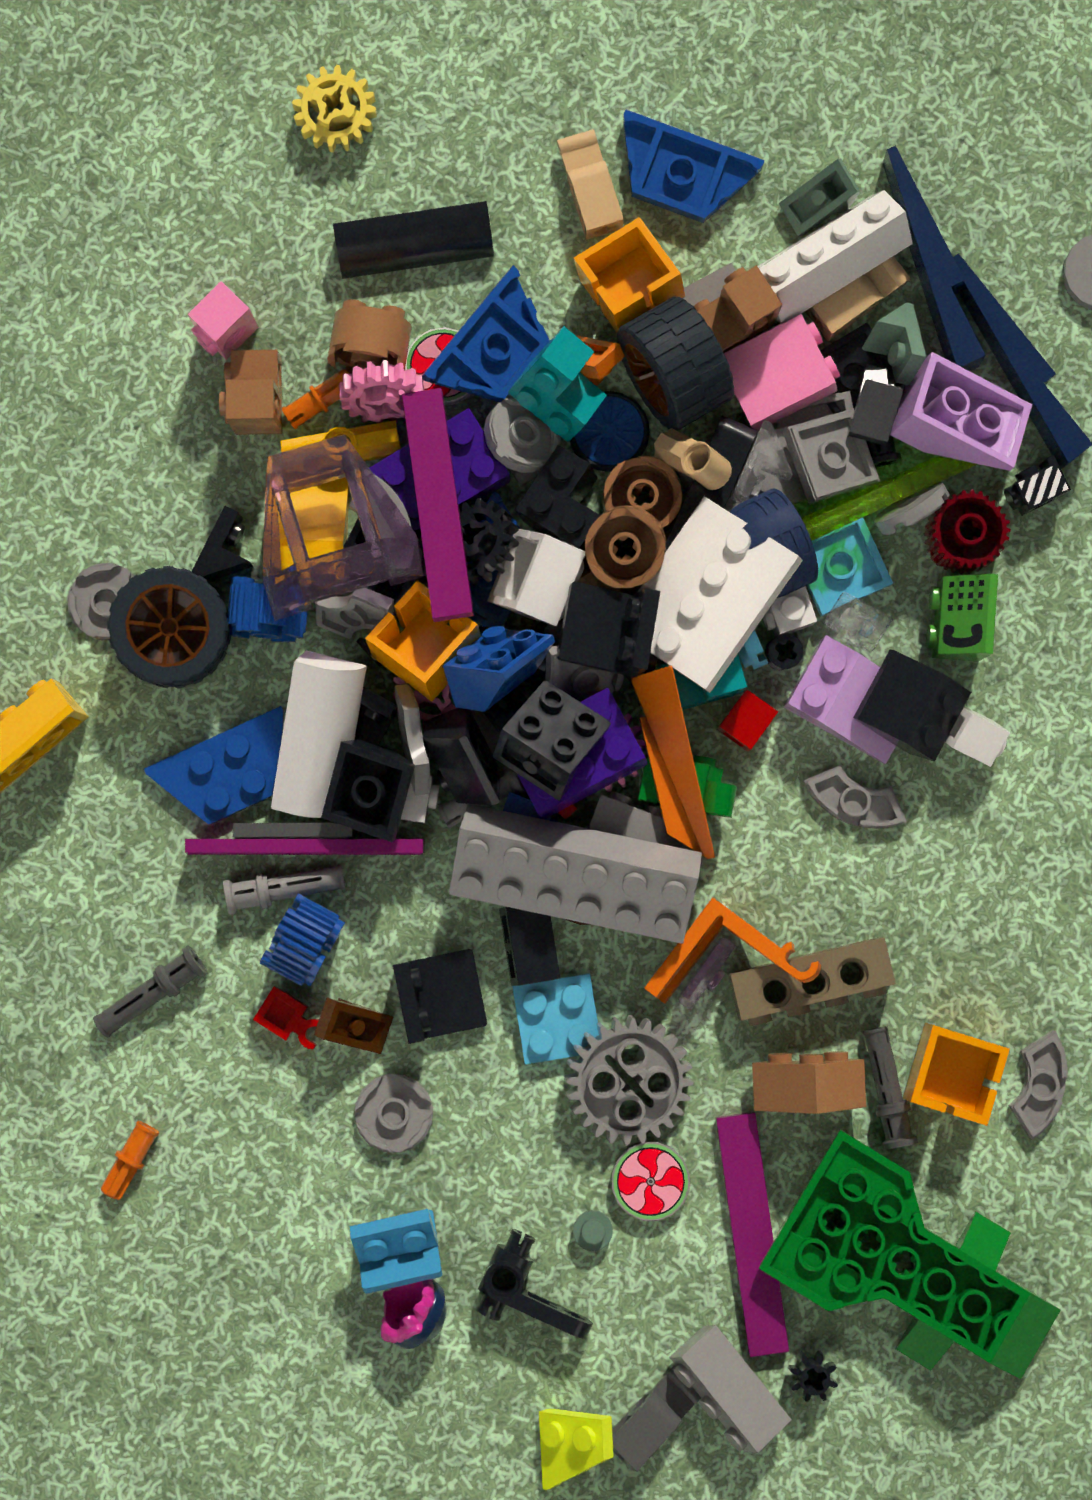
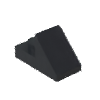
[848,364,903,446]
[192,506,253,582]

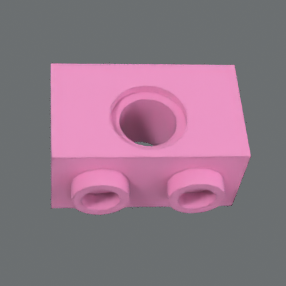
[188,281,259,360]

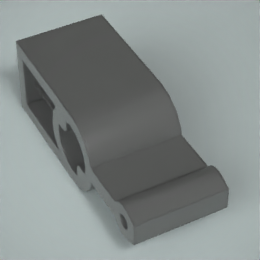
[612,1365,701,1472]

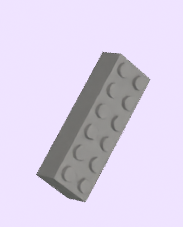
[449,804,702,944]

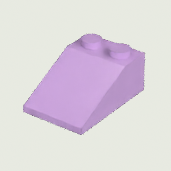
[890,352,1032,471]
[783,635,896,764]

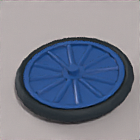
[570,391,650,472]

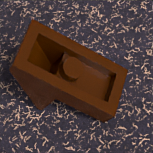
[314,997,394,1054]

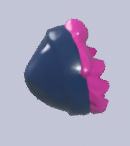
[380,1279,447,1349]

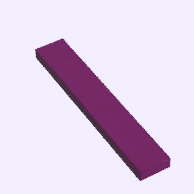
[402,388,474,622]
[185,839,425,855]
[715,1112,789,1357]

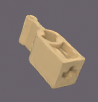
[557,129,624,240]
[805,256,911,342]

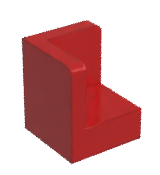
[716,690,779,752]

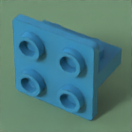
[349,1209,442,1294]

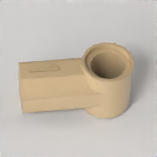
[654,428,732,490]

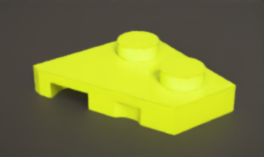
[539,1409,614,1490]

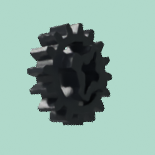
[460,498,519,585]

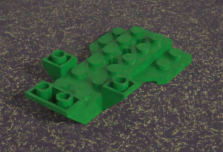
[759,1129,1061,1379]

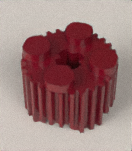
[924,489,1011,575]

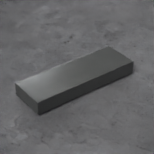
[233,823,355,839]

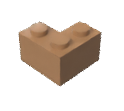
[693,265,782,353]
[219,349,282,435]
[752,1051,866,1114]

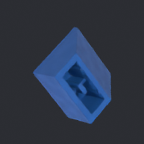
[443,626,555,712]

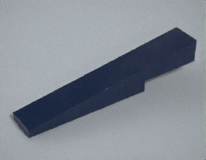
[883,145,986,371]
[953,253,1092,469]

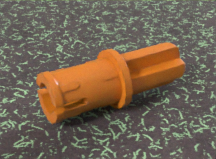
[281,369,350,430]
[101,1121,159,1200]

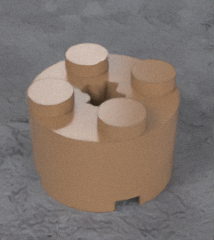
[327,299,412,374]
[602,456,682,533]
[585,505,666,588]

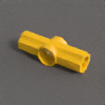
[280,420,401,475]

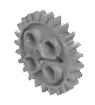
[564,1015,693,1146]

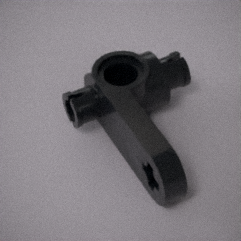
[476,1229,593,1339]

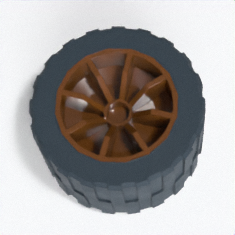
[617,296,734,431]
[107,566,231,688]

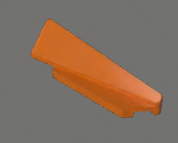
[631,666,715,859]

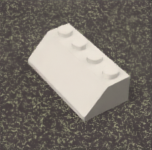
[758,190,913,324]

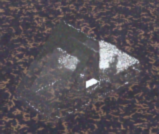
[731,420,793,503]
[824,592,893,652]

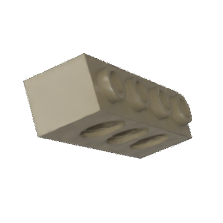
[727,937,896,1026]

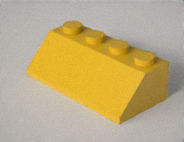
[0,678,89,793]

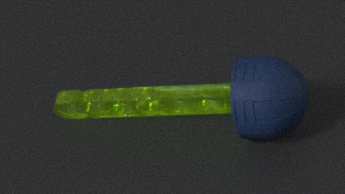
[730,456,978,598]

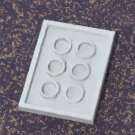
[638,496,803,693]

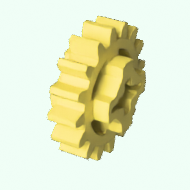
[292,65,377,153]

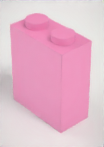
[724,314,840,431]

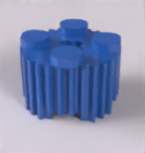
[227,576,309,643]
[260,893,345,986]

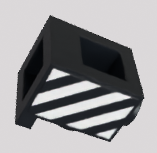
[1004,455,1071,516]

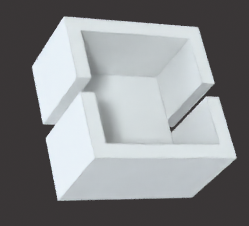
[487,529,585,626]

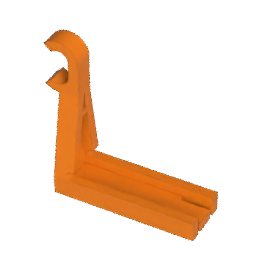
[644,897,821,1004]

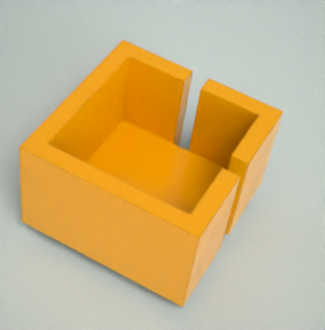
[574,217,685,332]
[365,580,481,702]
[903,1023,1010,1126]

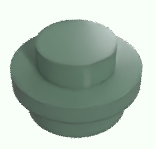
[573,1210,613,1251]

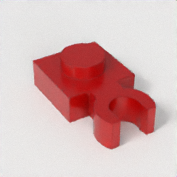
[253,986,319,1050]

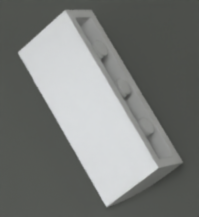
[271,650,367,818]

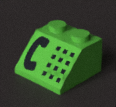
[926,574,998,662]

